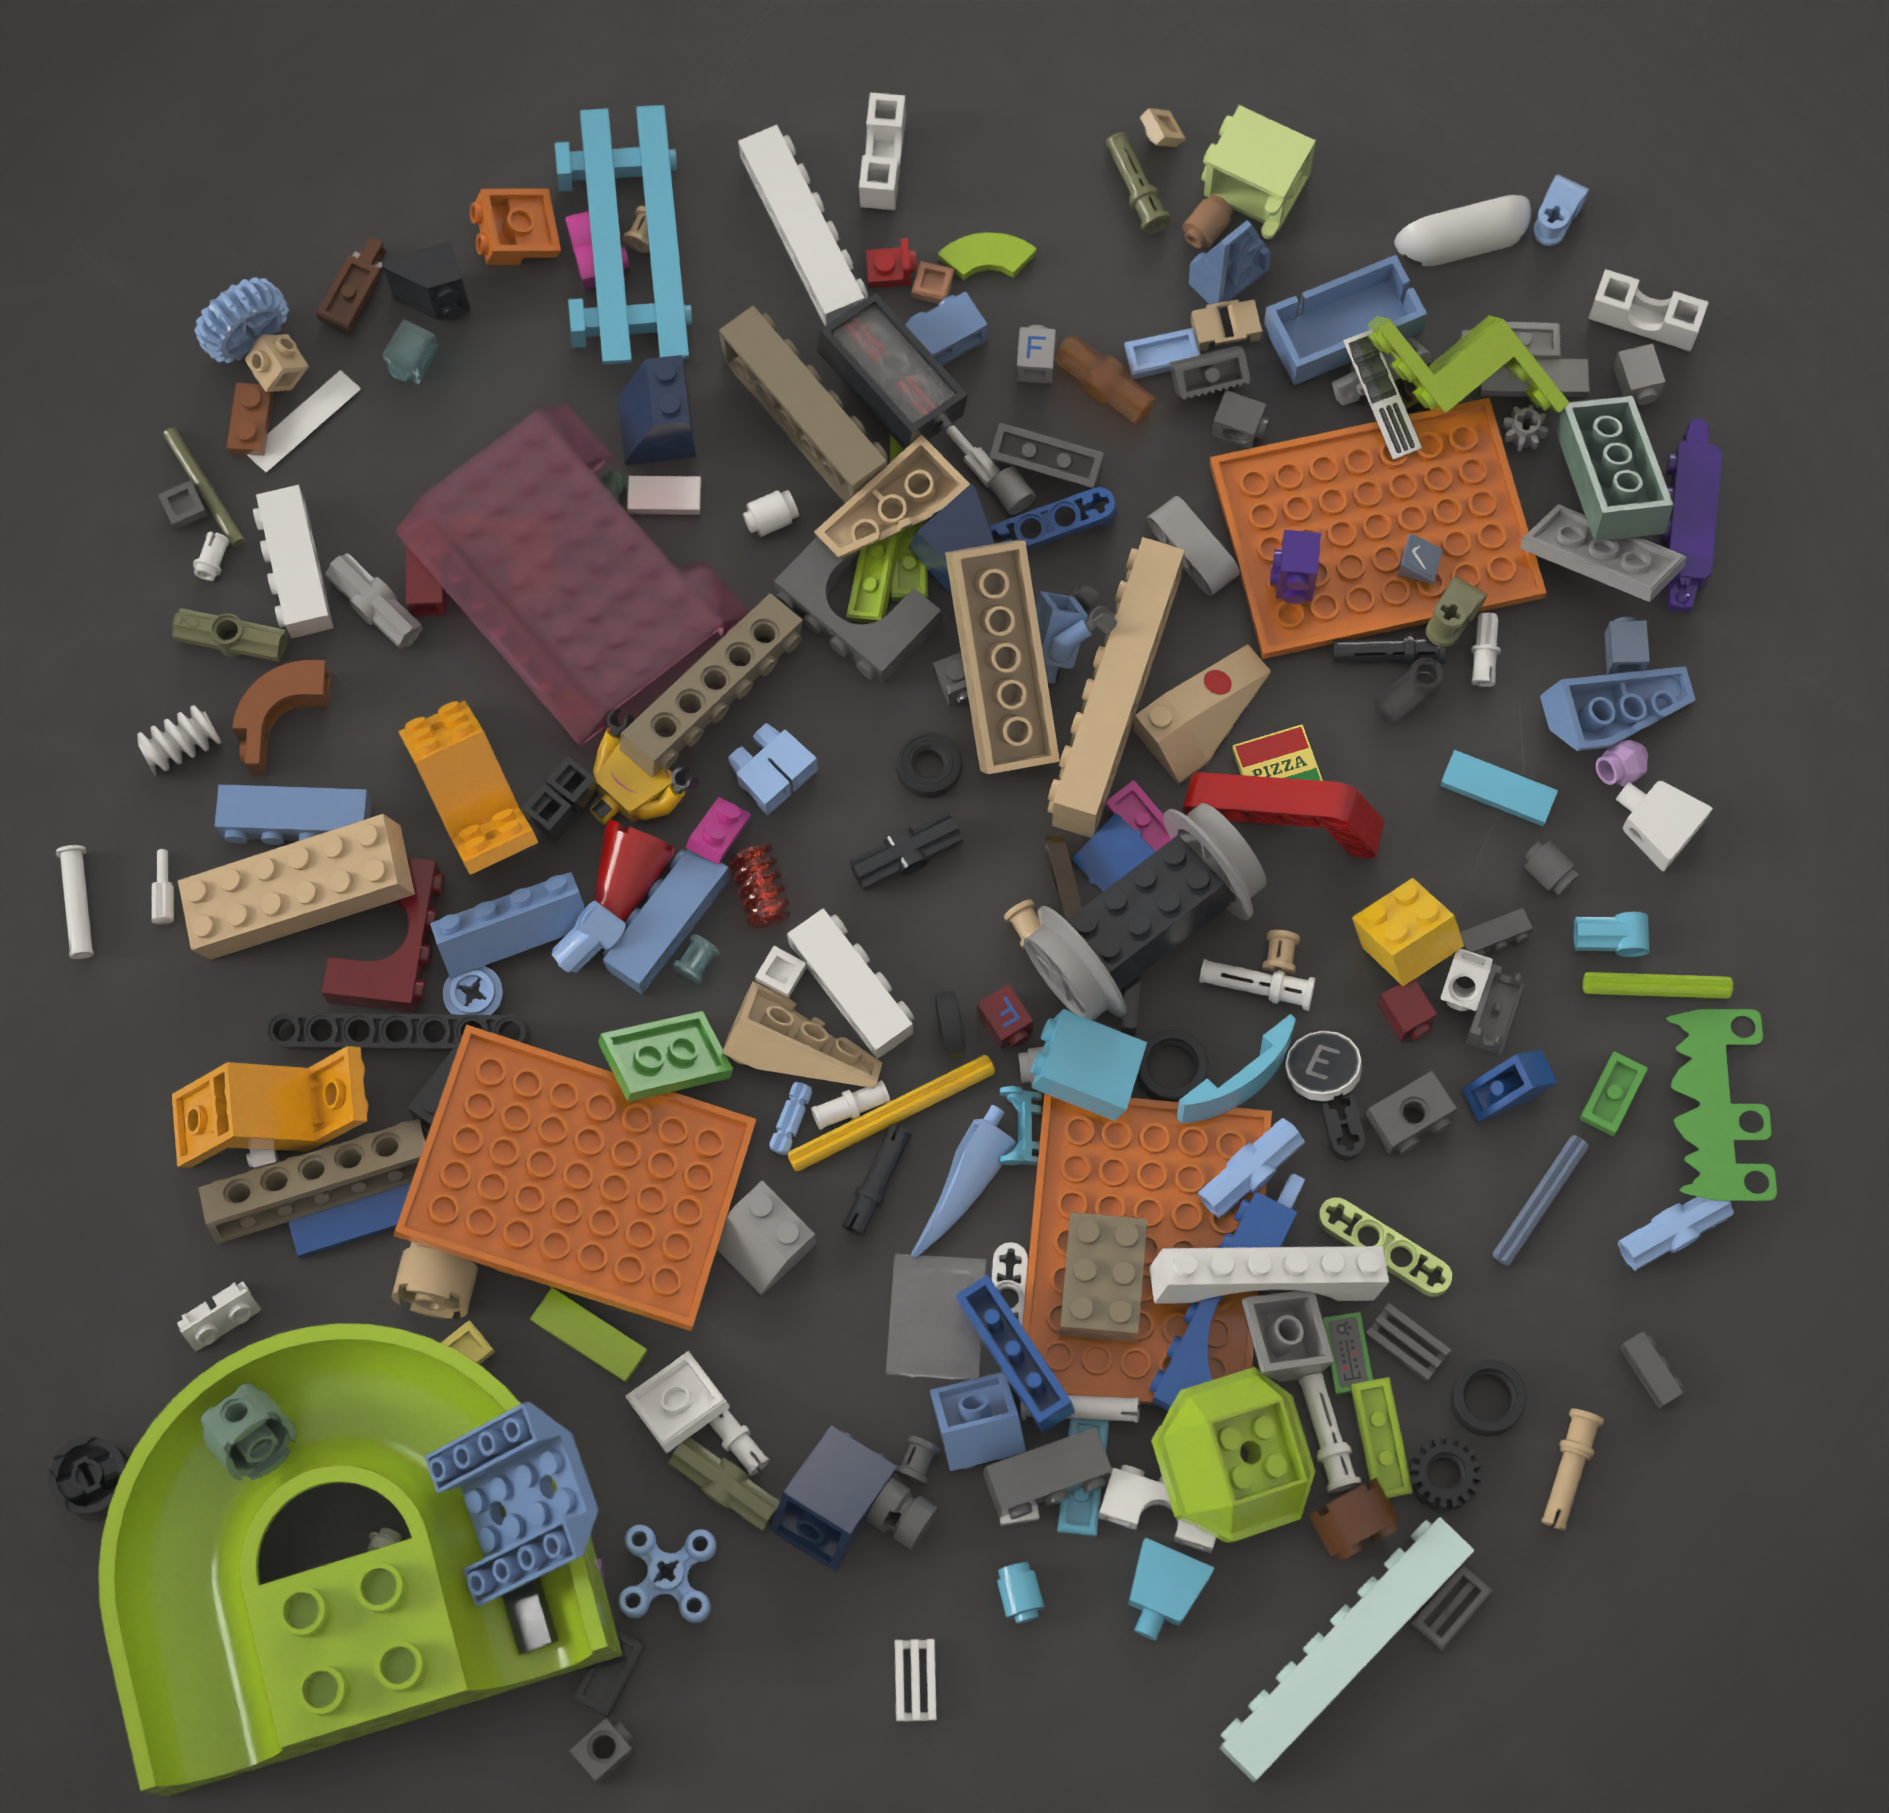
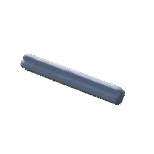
[1493,1135,1589,1266]

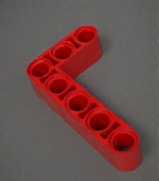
[1182,772,1385,859]

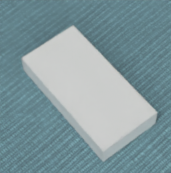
[627,476,701,515]

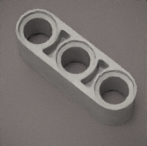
[1146,496,1240,596]

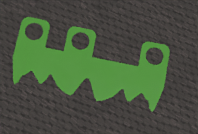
[1666,1009,1777,1201]

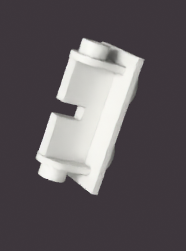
[177,1281,262,1352]

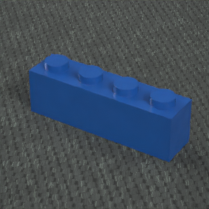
[955,1274,1075,1433]

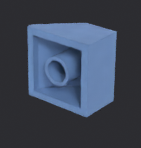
[930,1372,1026,1471]

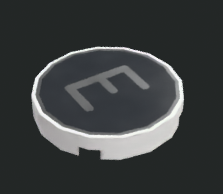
[1285,1031,1362,1101]

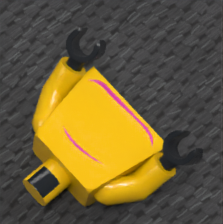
[589,708,699,825]

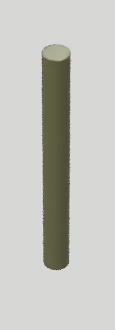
[163,427,245,548]

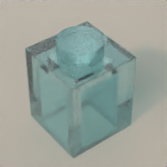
[382,319,439,384]

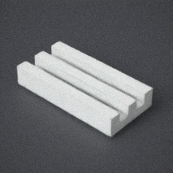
[895,1639,936,1722]

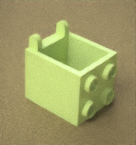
[1201,105,1316,239]

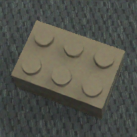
[1060,1212,1148,1342]

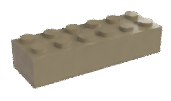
[719,306,888,503]

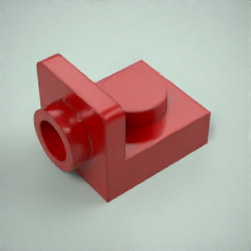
[866,238,917,288]

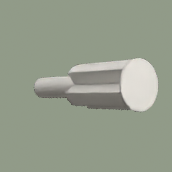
[946,425,1000,488]
[151,849,174,925]

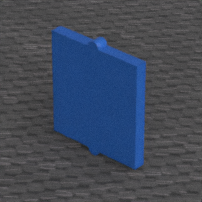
[1072,813,1156,892]

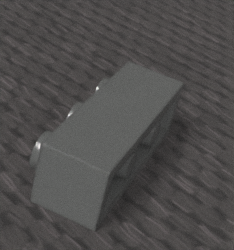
[1460,908,1533,956]
[1620,1331,1683,1409]

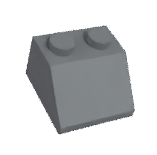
[717,1180,817,1296]
[1242,1291,1334,1382]

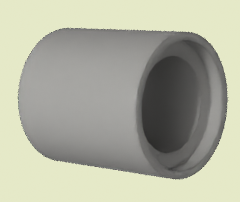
[989,466,1036,515]

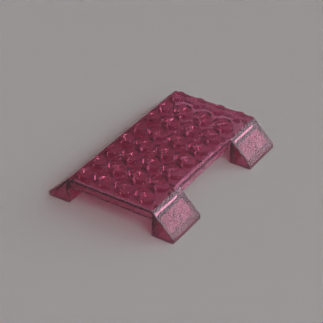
[396,404,749,747]

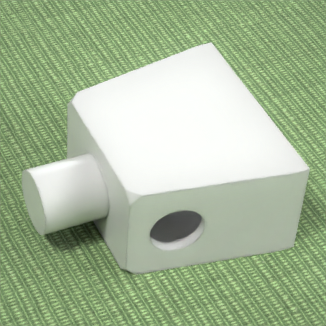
[1616,781,1713,872]

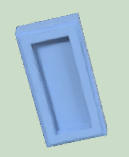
[1124,328,1201,379]

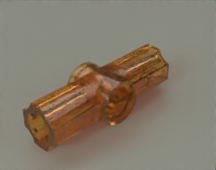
[1054,334,1156,424]

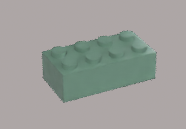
[1556,396,1673,542]

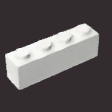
[253,485,334,639]
[787,908,914,1059]

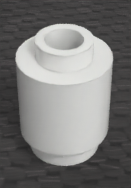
[743,490,799,537]

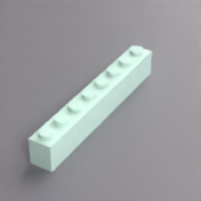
[1220,1517,1474,1782]

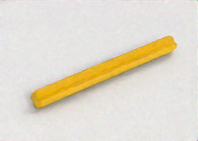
[788,1055,995,1171]

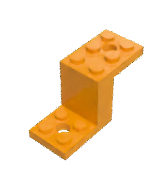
[398,701,538,875]
[172,1046,368,1168]

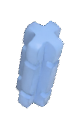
[769,1082,812,1155]

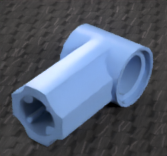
[552,901,626,973]

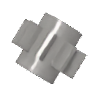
[1502,405,1548,451]

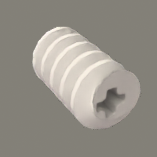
[137,705,222,777]

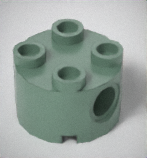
[201,1384,297,1480]

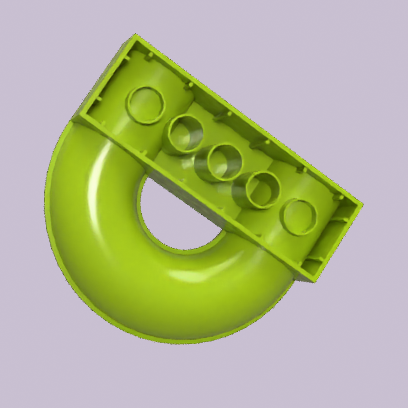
[99,1323,623,1797]

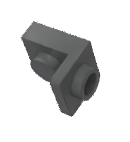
[932,652,969,706]

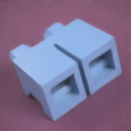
[728,723,818,816]

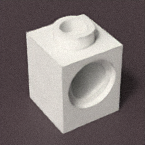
[1440,949,1493,1011]

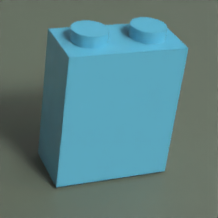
[1030,1009,1147,1121]

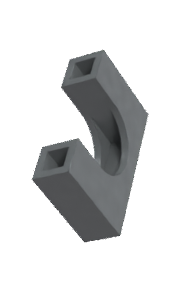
[774,536,942,684]

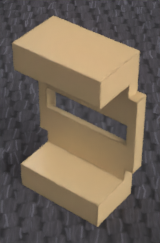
[1191,299,1262,352]

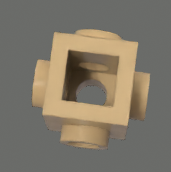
[245,334,309,392]

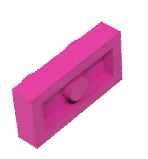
[1105,780,1171,851]
[685,797,751,865]

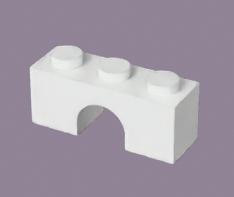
[859,93,906,210]
[1588,269,1708,351]
[1099,1465,1216,1554]

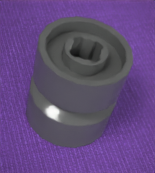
[865,1478,939,1551]

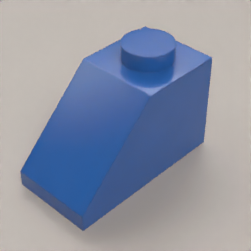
[1462,1050,1558,1122]

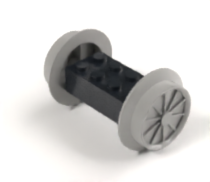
[1024,803,1267,1021]

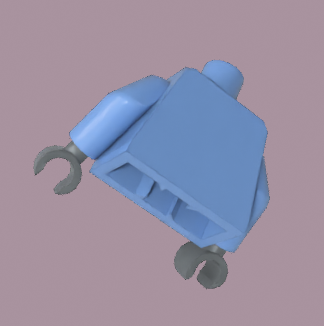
[1036,584,1117,684]

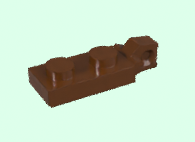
[316,237,386,333]

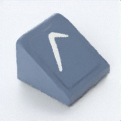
[1398,534,1443,584]

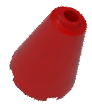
[593,820,677,923]

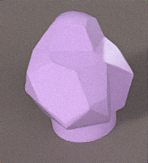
[1596,740,1648,787]

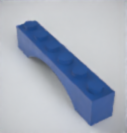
[1149,1192,1297,1411]

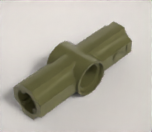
[172,608,288,662]
[668,1437,780,1532]

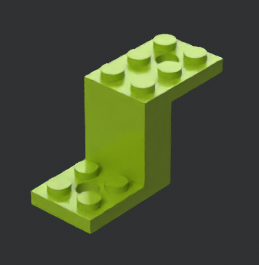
[1367,315,1570,413]

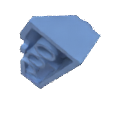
[1188,220,1271,310]
[1540,666,1696,751]

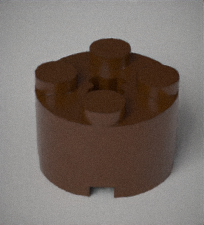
[1308,1477,1399,1561]

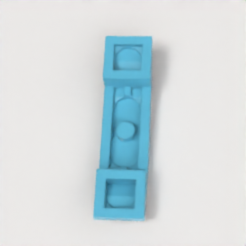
[1177,1014,1296,1124]

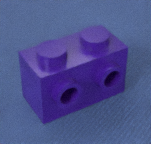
[1270,530,1321,604]

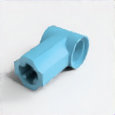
[1573,912,1650,957]

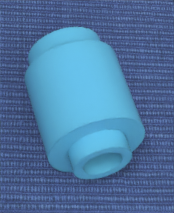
[997,1562,1045,1624]

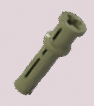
[1105,132,1172,234]

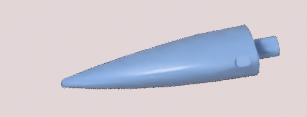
[910,1105,1017,1258]

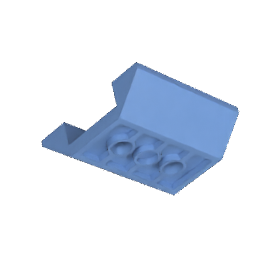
[425,1402,598,1607]

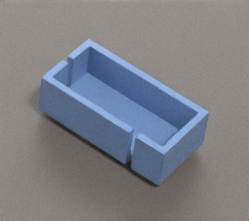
[1264,255,1427,385]

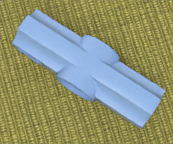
[1198,1118,1305,1219]
[1617,1197,1734,1271]

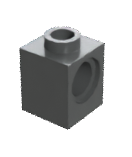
[1212,390,1270,449]
[569,1718,635,1784]

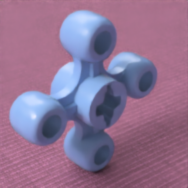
[618,1524,717,1623]

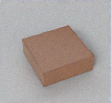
[912,261,955,304]

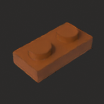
[226,383,274,456]

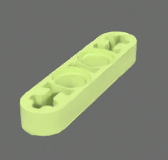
[1318,1197,1452,1297]

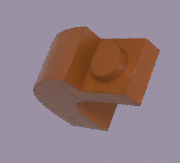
[232,660,331,776]

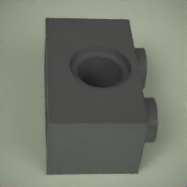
[1365,1071,1457,1155]

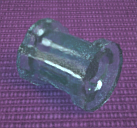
[672,935,720,984]

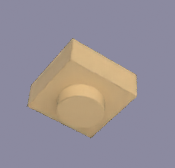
[1140,108,1186,147]

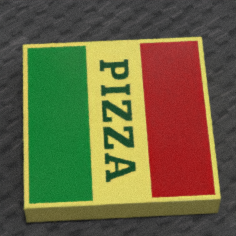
[1232,724,1323,781]

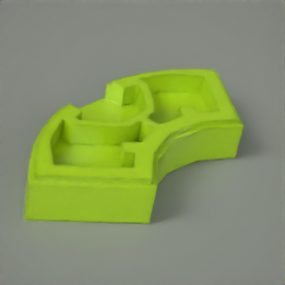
[937,232,1037,280]

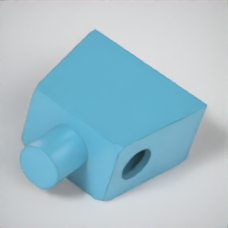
[1128,1538,1214,1640]

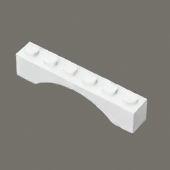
[1149,1246,1389,1303]

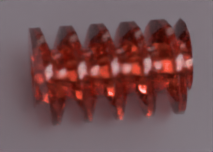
[729,844,791,928]

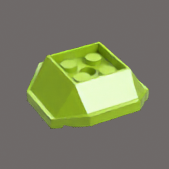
[1151,1367,1315,1543]

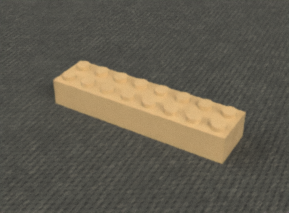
[1047,537,1185,838]

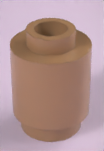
[1183,195,1233,248]

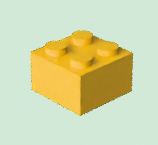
[1352,878,1464,986]

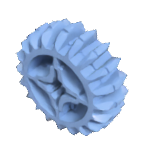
[194,277,289,363]

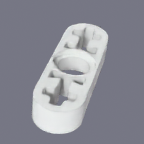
[992,1242,1028,1326]

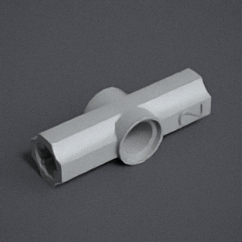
[325,553,423,649]

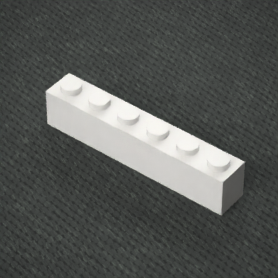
[738,125,868,326]

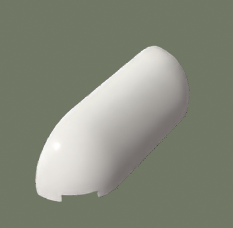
[1394,195,1531,266]

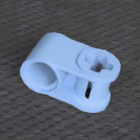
[1533,174,1589,246]

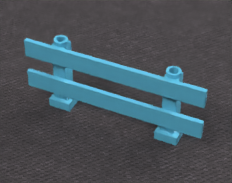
[555,105,692,365]

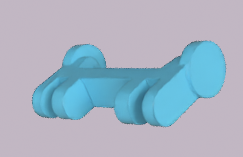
[1000,1086,1042,1166]

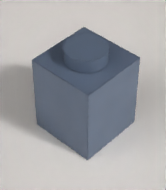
[1604,617,1650,674]

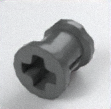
[895,1435,941,1486]

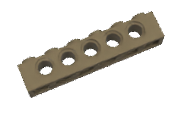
[620,593,803,778]
[198,1119,427,1244]

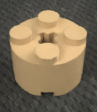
[392,1242,478,1319]

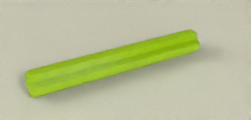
[1582,972,1733,999]

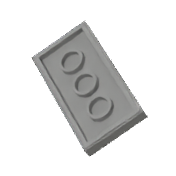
[1520,505,1686,602]

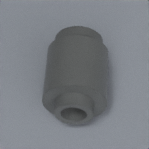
[1524,841,1580,896]

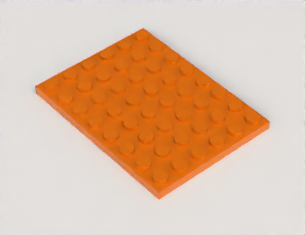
[1210,398,1547,659]
[394,1025,756,1331]
[1022,1093,1272,1405]

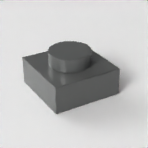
[158,480,207,530]

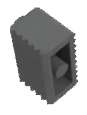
[1169,346,1251,400]

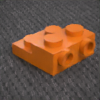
[470,189,561,265]

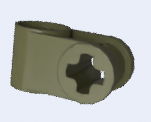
[1426,576,1488,647]

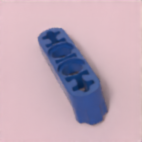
[989,487,1118,551]

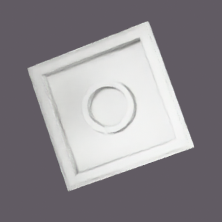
[625,1351,730,1453]

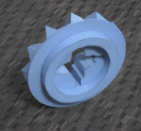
[443,966,503,1024]

